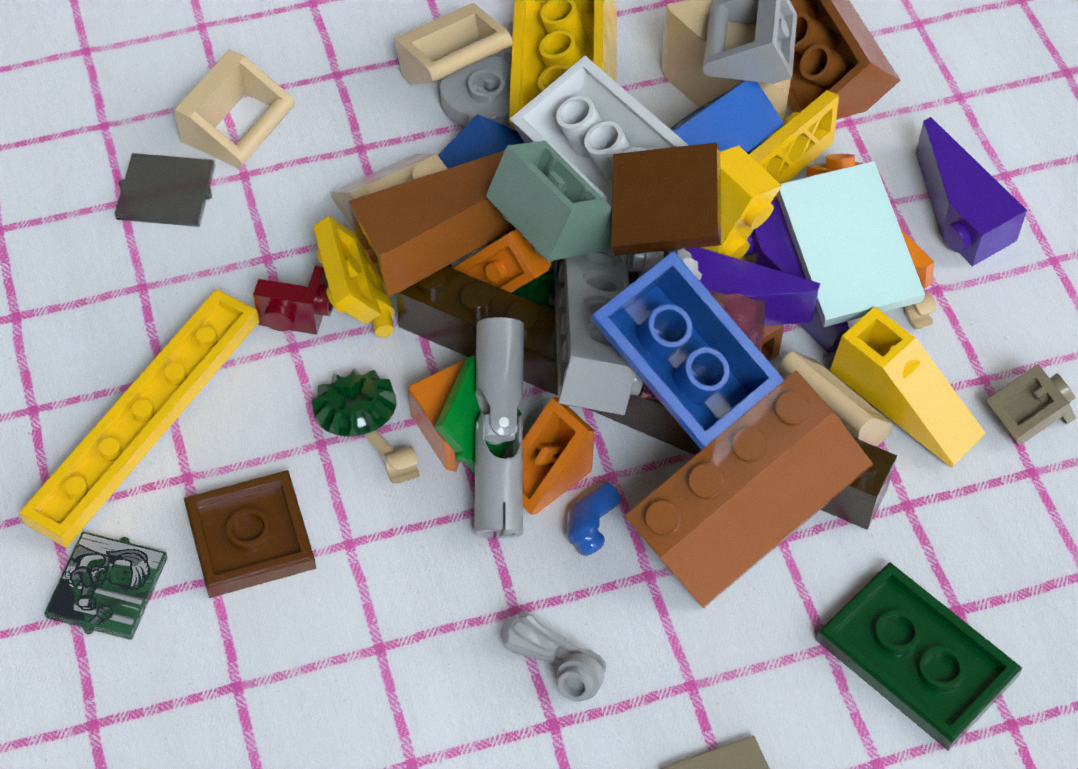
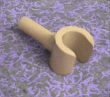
[364,430,420,483]

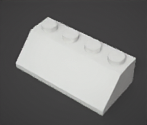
[510,56,689,209]

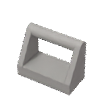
[702,0,797,84]

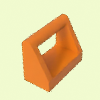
[453,229,552,293]

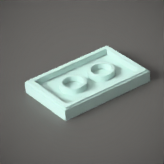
[776,161,925,327]

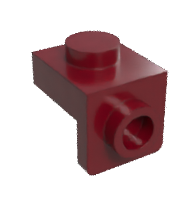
[253,265,333,335]

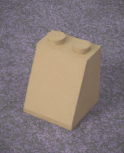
[661,0,791,121]

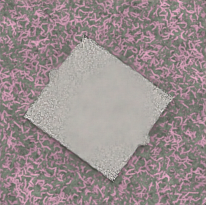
[115,153,215,227]

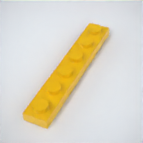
[19,289,259,548]

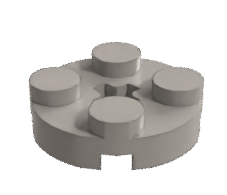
[440,52,512,127]

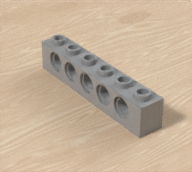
[553,249,643,415]

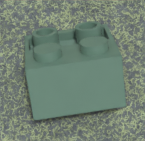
[486,140,612,261]

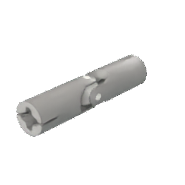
[474,317,524,538]

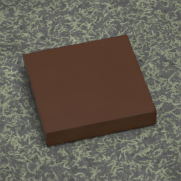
[611,142,721,256]
[183,470,317,598]

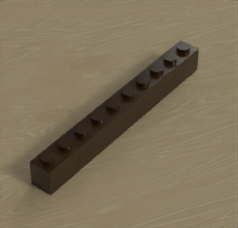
[396,266,897,530]

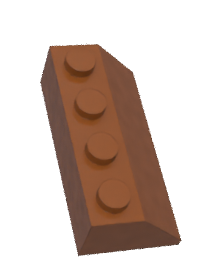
[787,0,901,120]
[624,370,873,608]

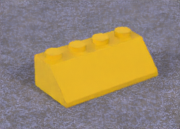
[509,0,617,131]

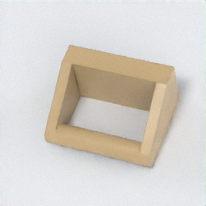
[394,3,513,85]
[174,49,295,168]
[780,351,893,447]

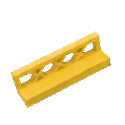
[749,90,839,184]

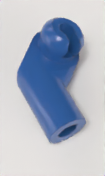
[566,482,621,556]

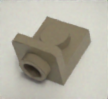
[986,364,1076,446]

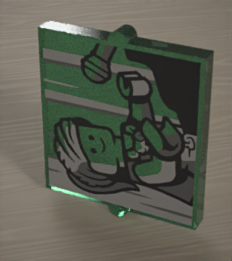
[44,531,168,640]

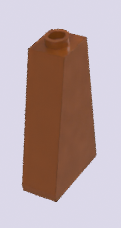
[348,150,515,296]

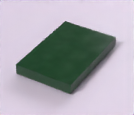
[816,562,1023,751]

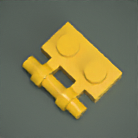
[313,216,395,337]

